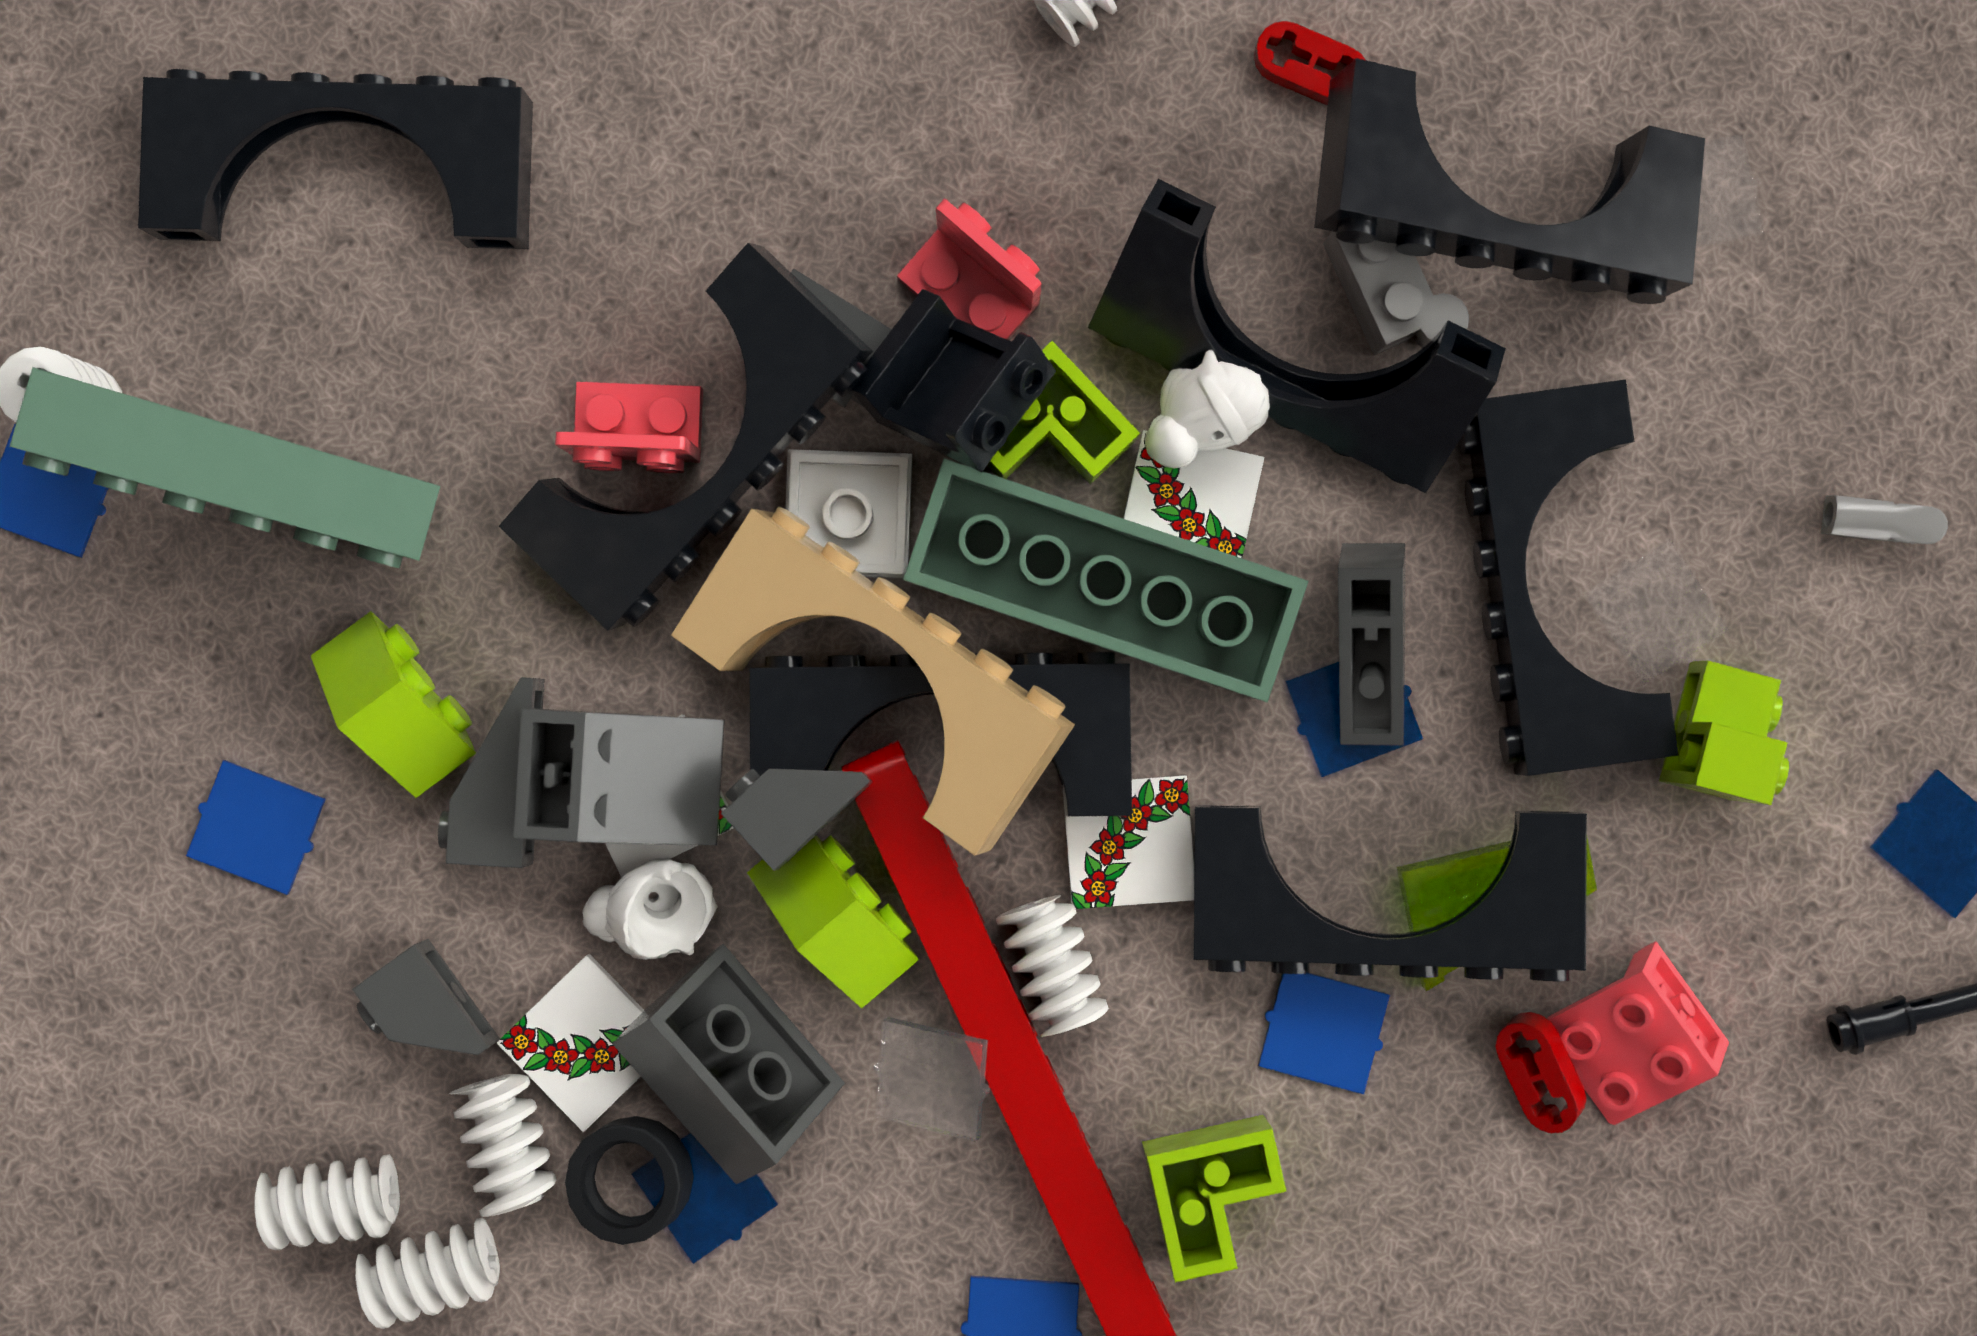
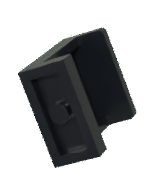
[851,289,1056,472]

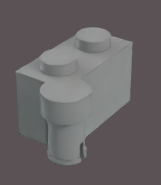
[1323,231,1469,356]

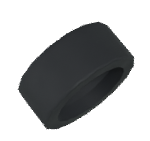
[565,1116,694,1245]

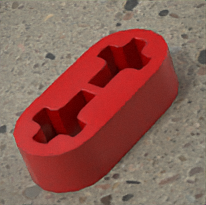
[1254,21,1365,105]
[1495,1012,1587,1134]

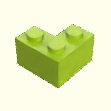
[987,341,1140,485]
[311,611,476,798]
[1659,660,1789,805]
[747,835,919,1008]
[1142,1115,1287,1283]

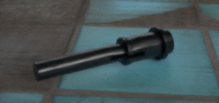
[1826,983,1977,1055]

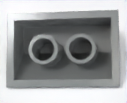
[612,944,845,1185]

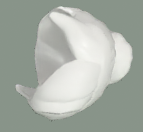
[1145,350,1270,469]
[582,858,718,960]

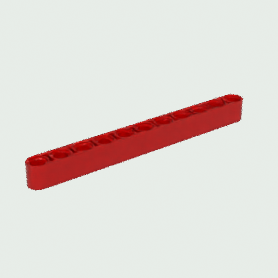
[842,740,1177,1336]

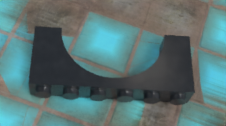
[1314,58,1705,304]
[138,69,533,249]
[1088,179,1506,493]
[499,243,873,631]
[1458,379,1679,776]
[749,652,1132,817]
[1194,805,1587,982]

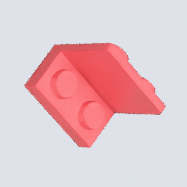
[897,199,1042,340]
[555,382,703,473]
[1547,941,1729,1125]

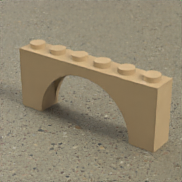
[671,507,1075,856]

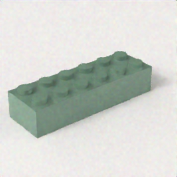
[9,367,441,569]
[903,458,1309,703]

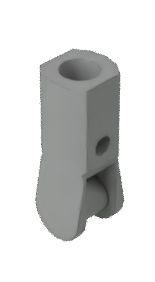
[1821,495,1948,544]

